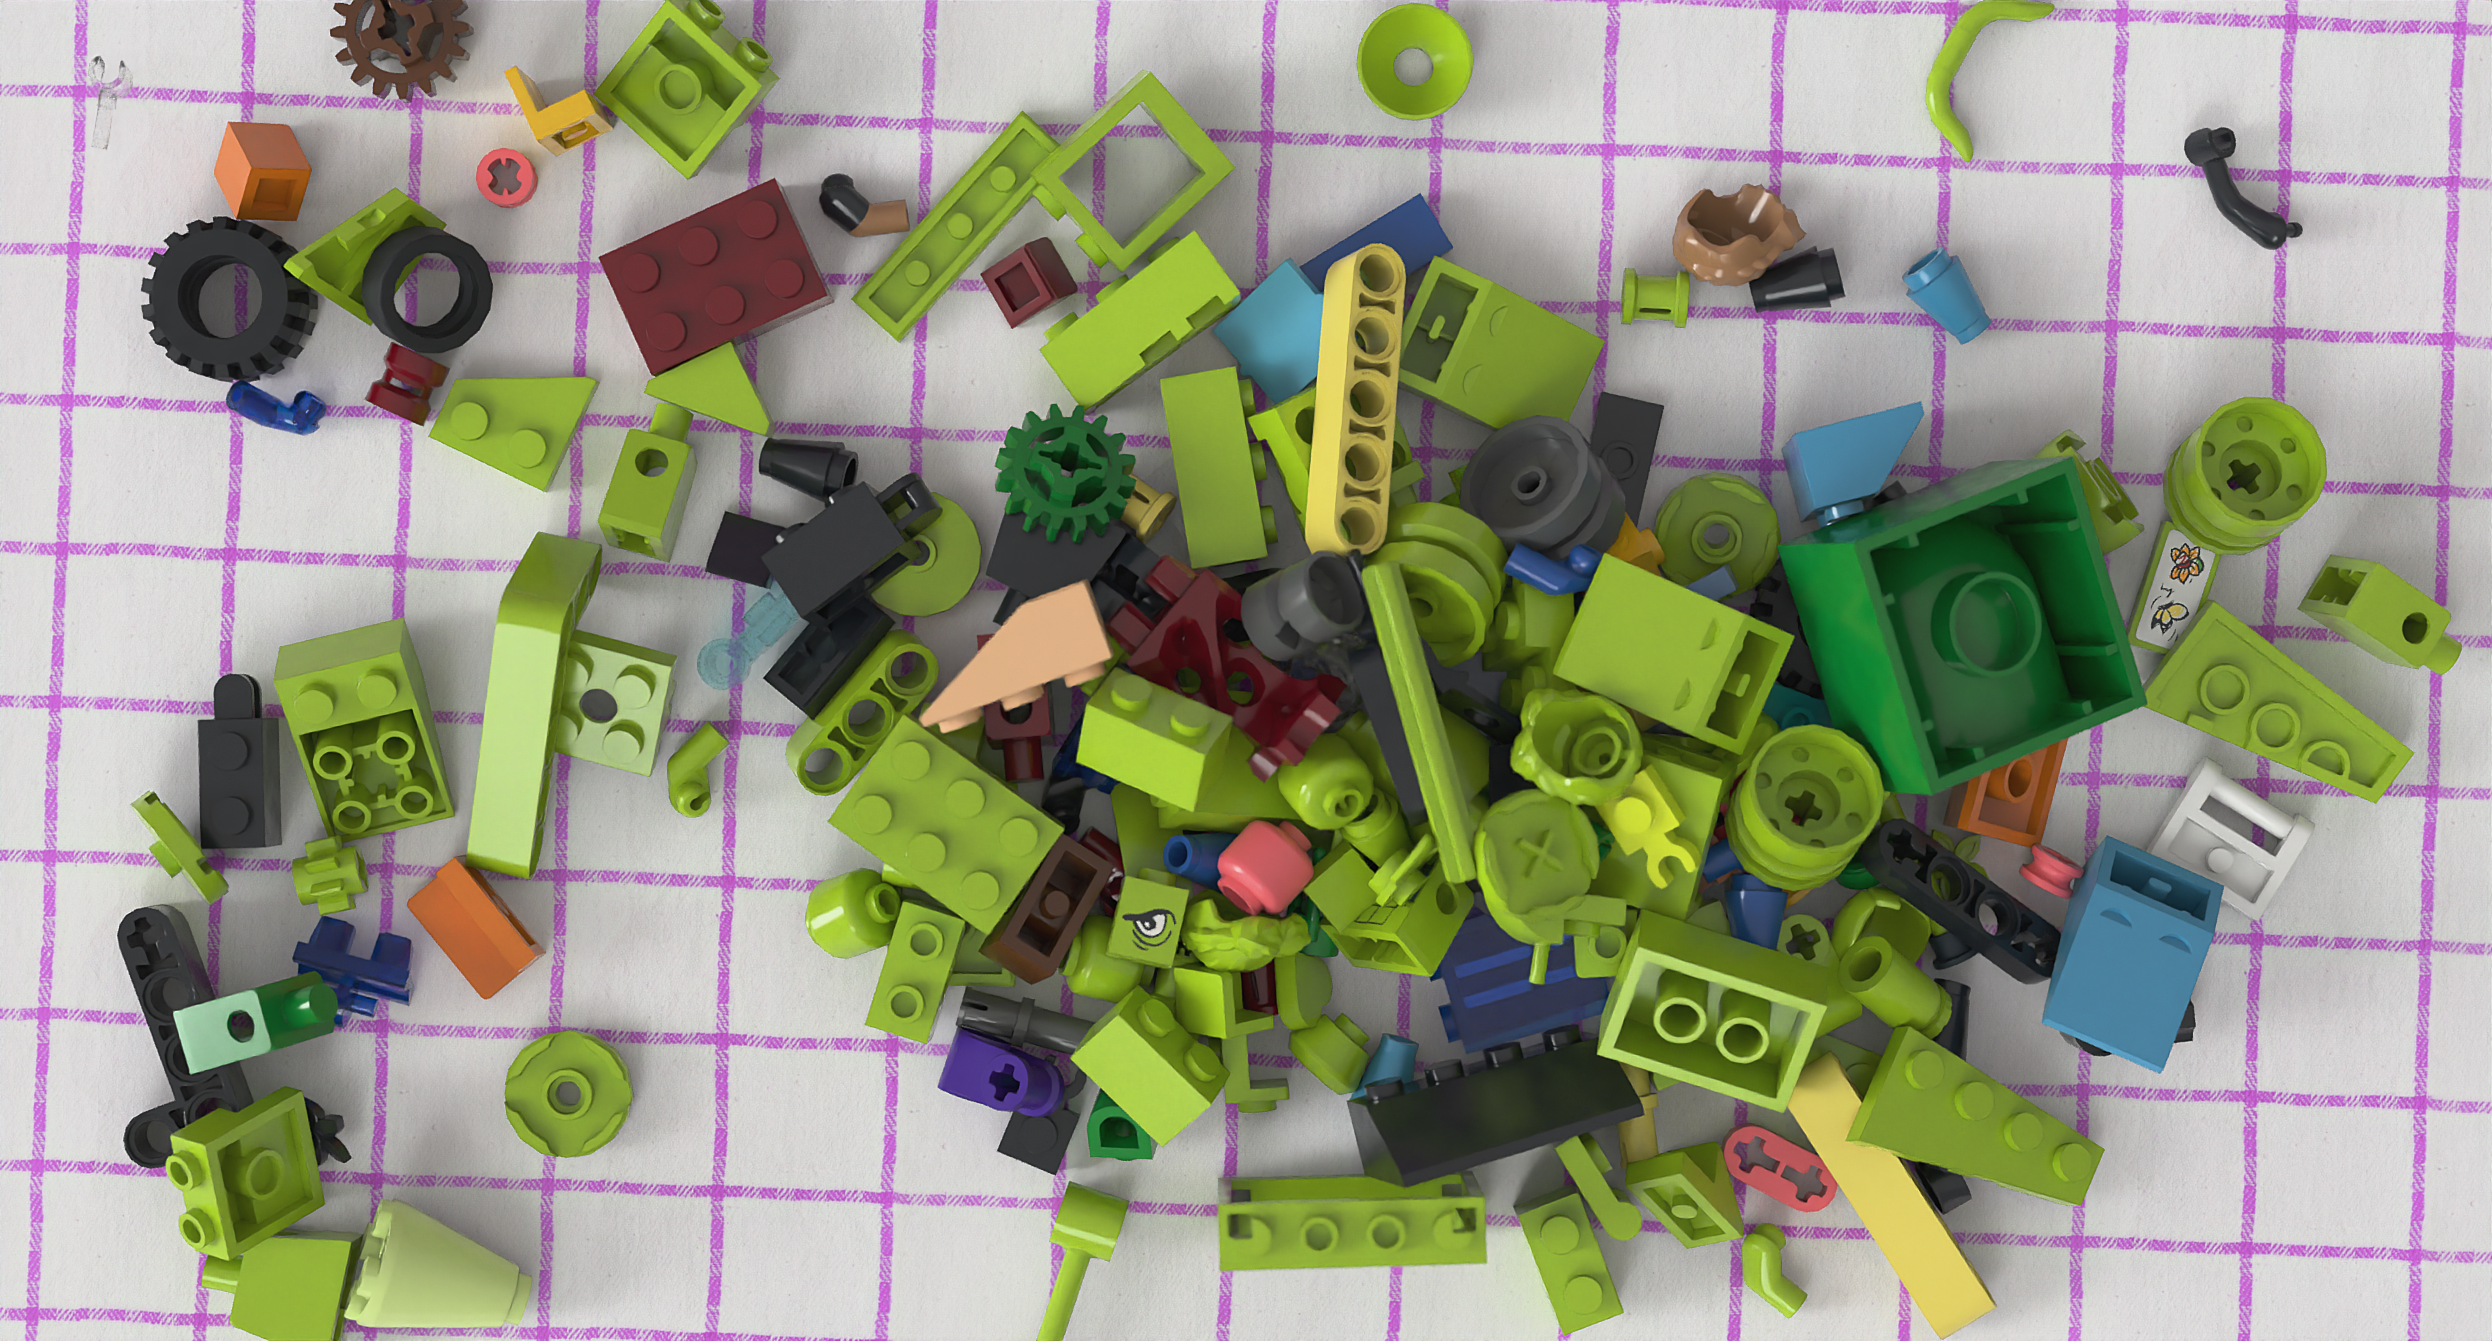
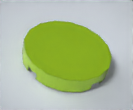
[1472,789,1600,922]

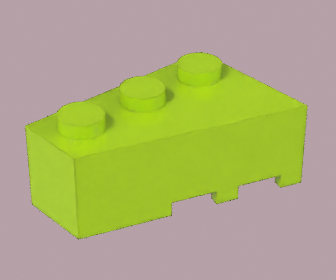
[1039,230,1241,416]

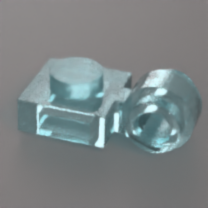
[697,592,801,690]

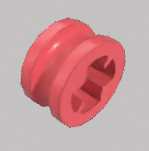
[476,148,538,209]
[2019,843,2085,899]

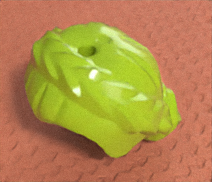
[1510,688,1643,806]
[1180,889,1311,973]

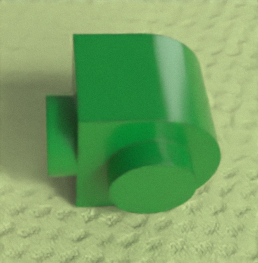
[1087,1088,1158,1161]

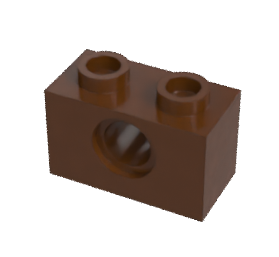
[978,833,1115,985]

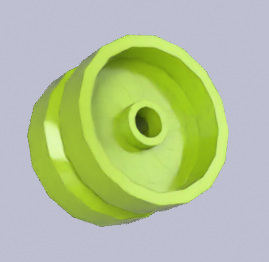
[1365,502,1509,667]

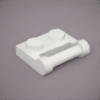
[2145,756,2315,921]

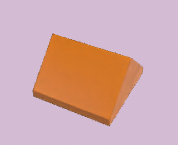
[1942,738,2068,848]

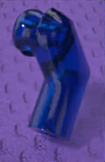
[226,380,327,436]

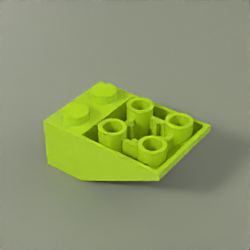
[1398,255,1605,432]
[1551,553,1795,756]
[273,617,455,843]

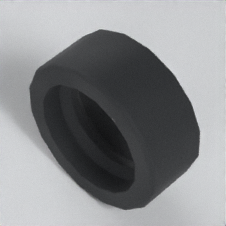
[361,226,493,354]

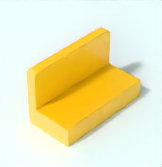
[504,66,614,156]

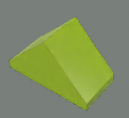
[644,342,776,438]

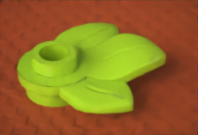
[1368,811,1471,908]

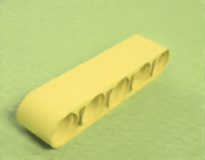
[1305,244,1406,561]
[1787,1050,1997,1340]

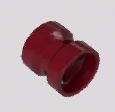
[364,342,450,427]

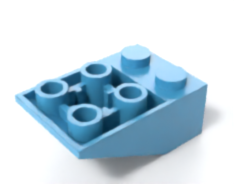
[2041,835,2224,1074]

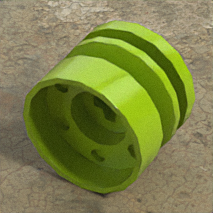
[2162,397,2327,555]
[1724,724,1884,891]

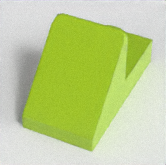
[1625,1142,1744,1249]

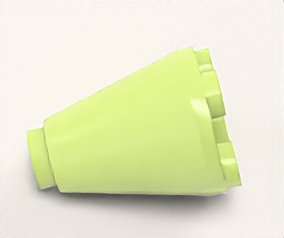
[343,1198,532,1328]

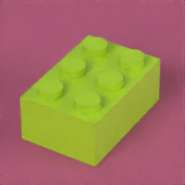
[827,712,1065,936]
[1597,909,1828,1113]

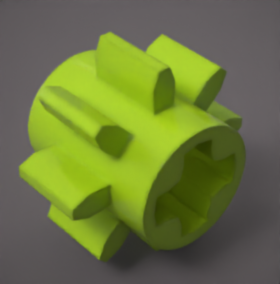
[292,835,369,916]

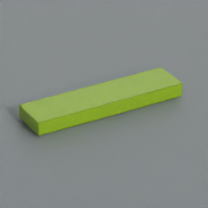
[851,110,1060,343]

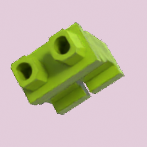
[1247,383,1425,543]

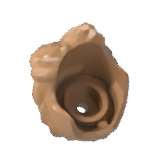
[1672,183,1807,287]

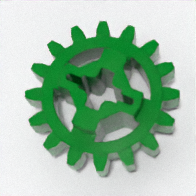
[995,404,1136,543]

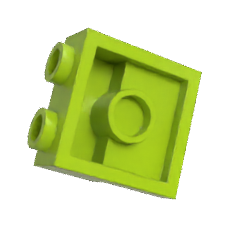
[593,0,780,180]
[1478,577,1576,719]
[166,1086,326,1261]

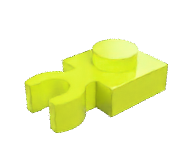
[1595,764,1702,889]

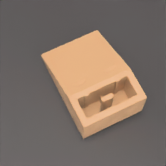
[920,578,1115,733]

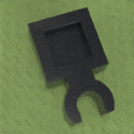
[997,1054,1087,1176]

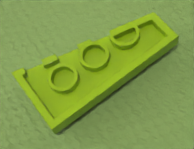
[1845,1026,2105,1206]

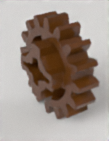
[330,0,474,103]

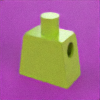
[597,403,698,563]
[2297,555,2462,675]
[201,1229,363,1341]

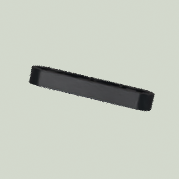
[1859,818,2062,985]

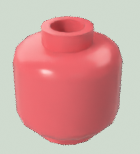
[1217,820,1314,916]

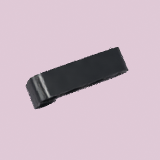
[117,904,254,1169]

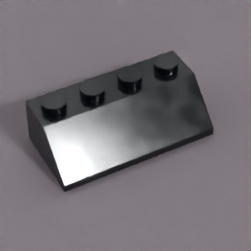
[1347,1024,1645,1188]

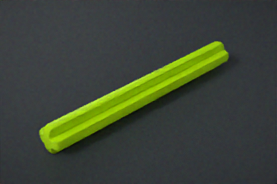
[1361,561,1477,883]

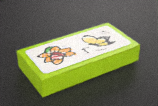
[2126,521,2222,656]

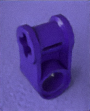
[937,1026,1065,1118]

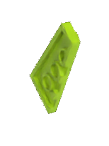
[2143,599,2414,804]

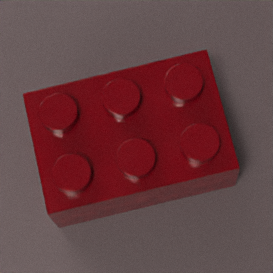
[598,178,834,377]

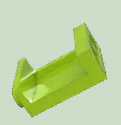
[1581,731,1739,922]

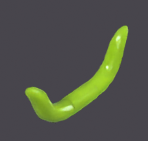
[1925,0,2055,162]

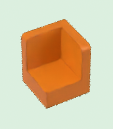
[214,121,312,221]

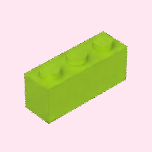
[1160,366,1278,571]

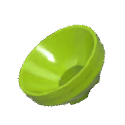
[1356,3,1474,121]

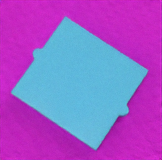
[1212,258,1359,404]

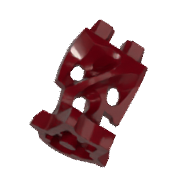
[1105,555,1347,783]

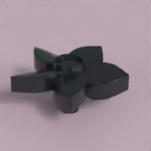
[304,1097,352,1167]

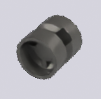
[1241,551,1365,661]

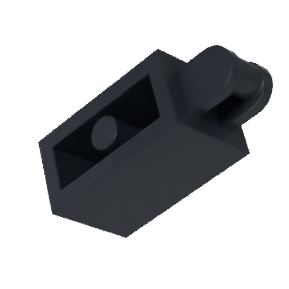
[761,472,943,630]
[197,674,282,849]

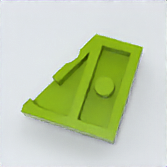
[283,187,447,326]
[428,377,600,492]

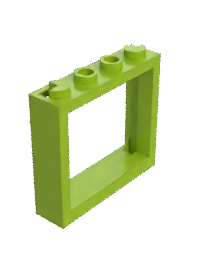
[1218,1171,1487,1271]

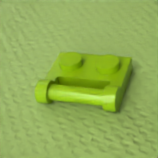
[1551,1132,1642,1241]

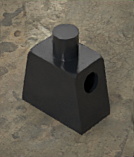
[985,492,1127,626]

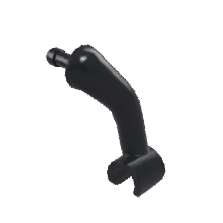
[2184,127,2303,250]

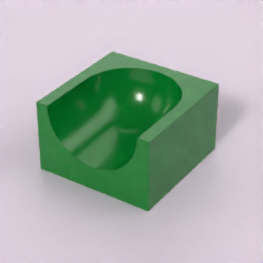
[1777,456,2148,795]

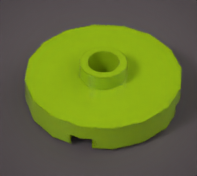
[1653,472,1781,601]
[870,492,982,617]
[131,791,229,906]
[504,1029,634,1158]

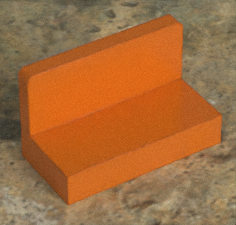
[407,855,546,999]

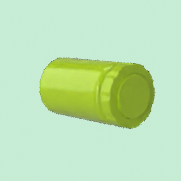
[1838,935,1952,1039]

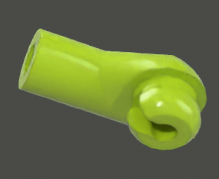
[667,721,730,818]
[1741,1223,1808,1319]

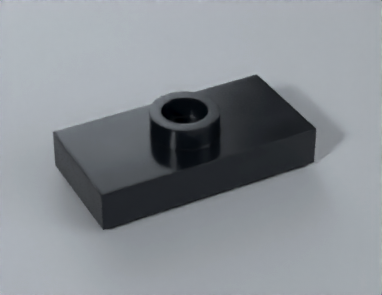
[1589,392,1664,528]
[763,597,896,720]

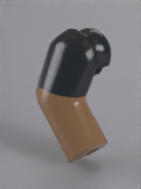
[819,173,910,238]

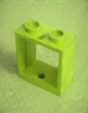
[1030,70,1236,272]

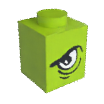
[1105,868,1190,969]

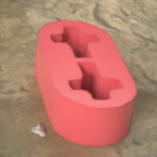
[1721,1123,1838,1213]

